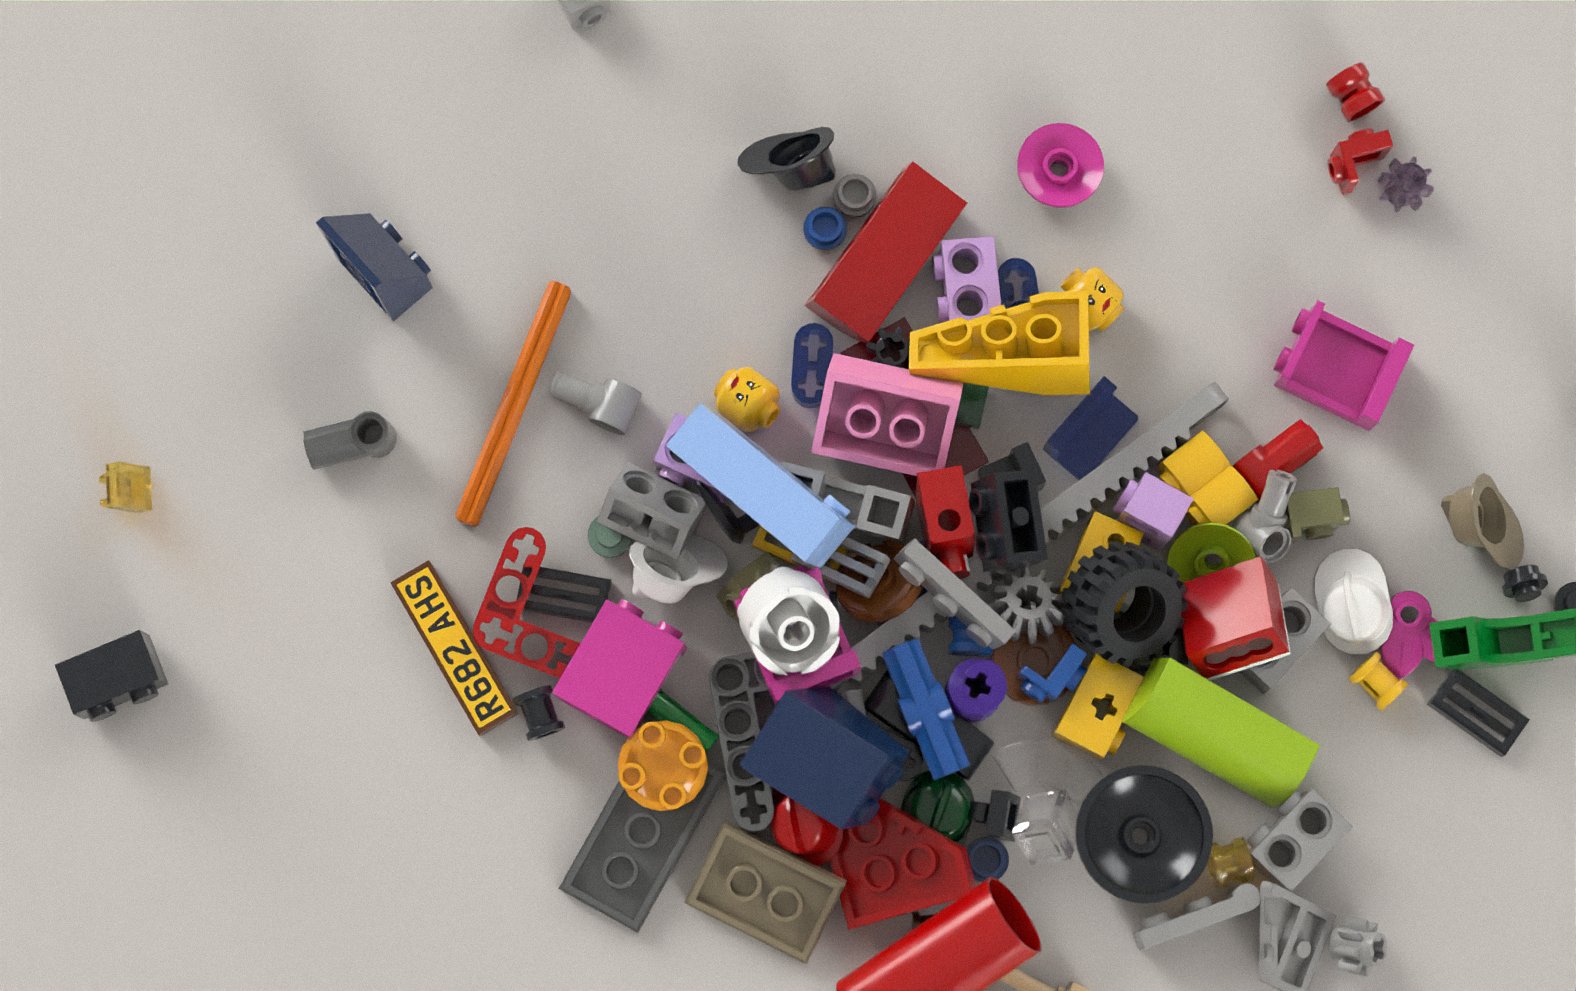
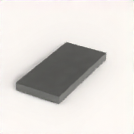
[558,763,726,933]

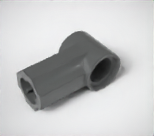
[303,411,397,470]

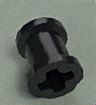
[513,685,565,741]

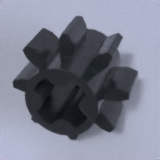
[866,326,910,369]

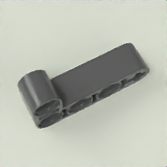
[709,652,774,834]

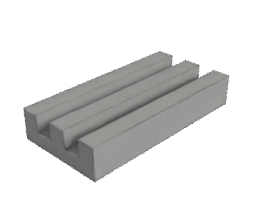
[790,537,891,599]

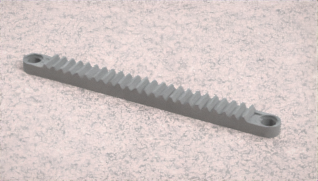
[830,382,1229,691]

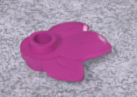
[1379,591,1438,679]

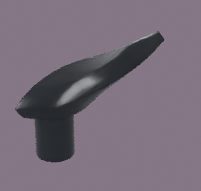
[696,481,760,544]

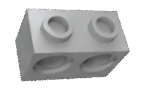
[597,462,706,560]
[1239,587,1331,694]
[1243,788,1353,892]

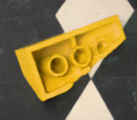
[909,291,1090,395]

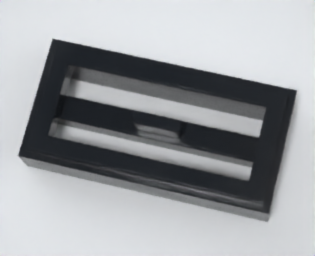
[516,567,612,623]
[1427,670,1530,757]

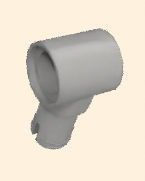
[549,371,642,435]
[1233,470,1297,564]

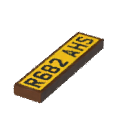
[390,560,519,737]

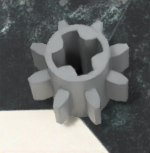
[1329,917,1387,976]

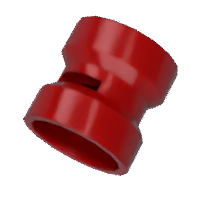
[1326,62,1385,122]

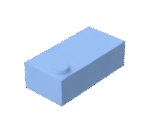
[666,403,855,568]

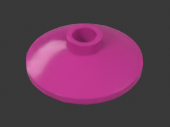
[1017,123,1104,208]

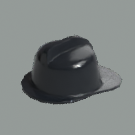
[737,127,836,191]

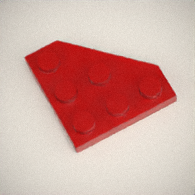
[830,797,977,930]

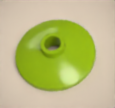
[1167,523,1257,583]

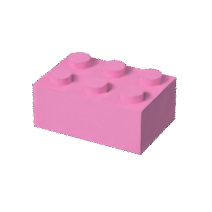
[811,353,963,476]

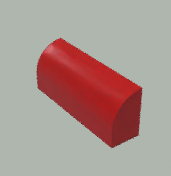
[804,161,967,342]

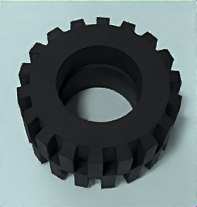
[1061,541,1188,666]

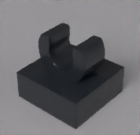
[968,789,1021,842]

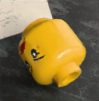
[1060,267,1125,332]
[714,367,781,432]

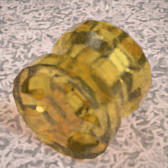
[1208,837,1254,889]

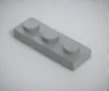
[893,539,1016,650]

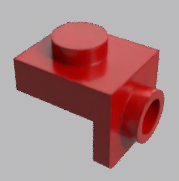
[1327,128,1393,194]

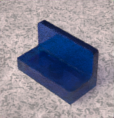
[1043,376,1138,480]

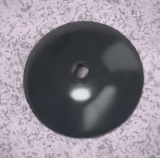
[1075,765,1213,904]

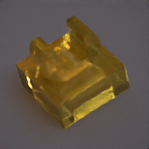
[99,461,152,513]

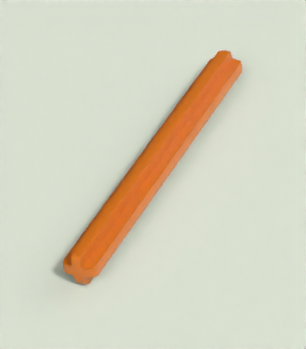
[455,281,571,527]

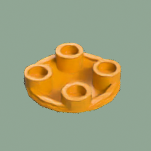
[618,720,708,811]

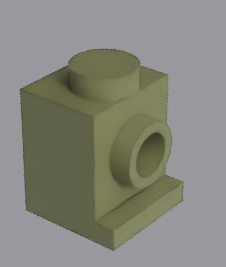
[1284,487,1350,544]

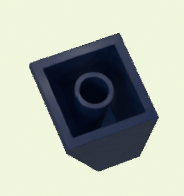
[740,686,910,829]

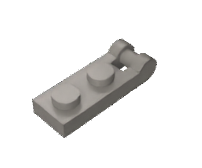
[1133,883,1261,950]

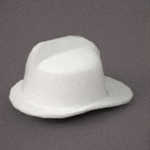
[629,535,728,604]
[1315,549,1393,654]

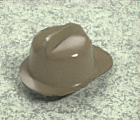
[1441,473,1524,570]

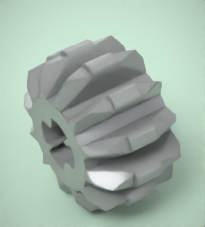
[990,568,1067,645]

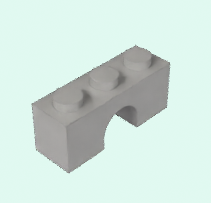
[781,461,915,544]

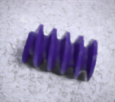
[944,658,1007,723]

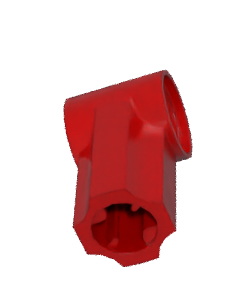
[1232,419,1324,503]

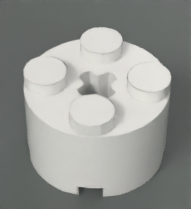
[737,566,840,675]

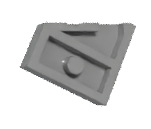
[1260,880,1336,991]

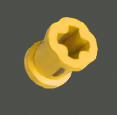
[1348,651,1409,711]

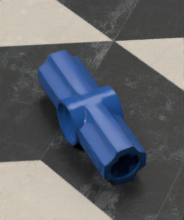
[882,638,970,780]

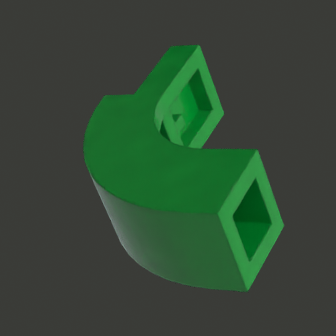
[1429,608,1576,670]

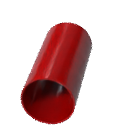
[836,877,1042,991]

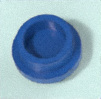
[803,207,847,250]

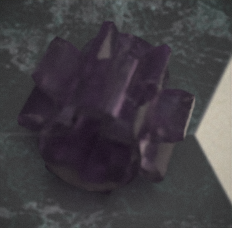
[1377,156,1434,213]

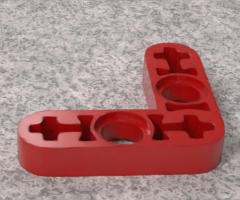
[472,527,581,678]

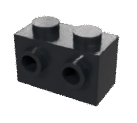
[969,470,1048,572]
[55,629,169,722]

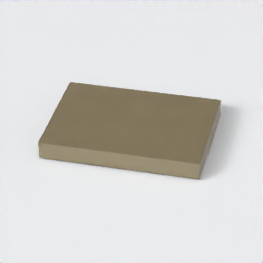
[684,820,847,964]

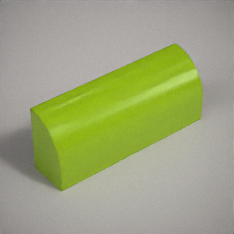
[1121,658,1321,807]

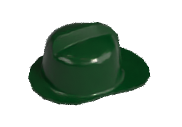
[900,771,974,846]

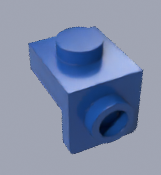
[1016,643,1087,703]

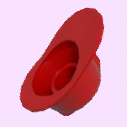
[771,788,843,866]

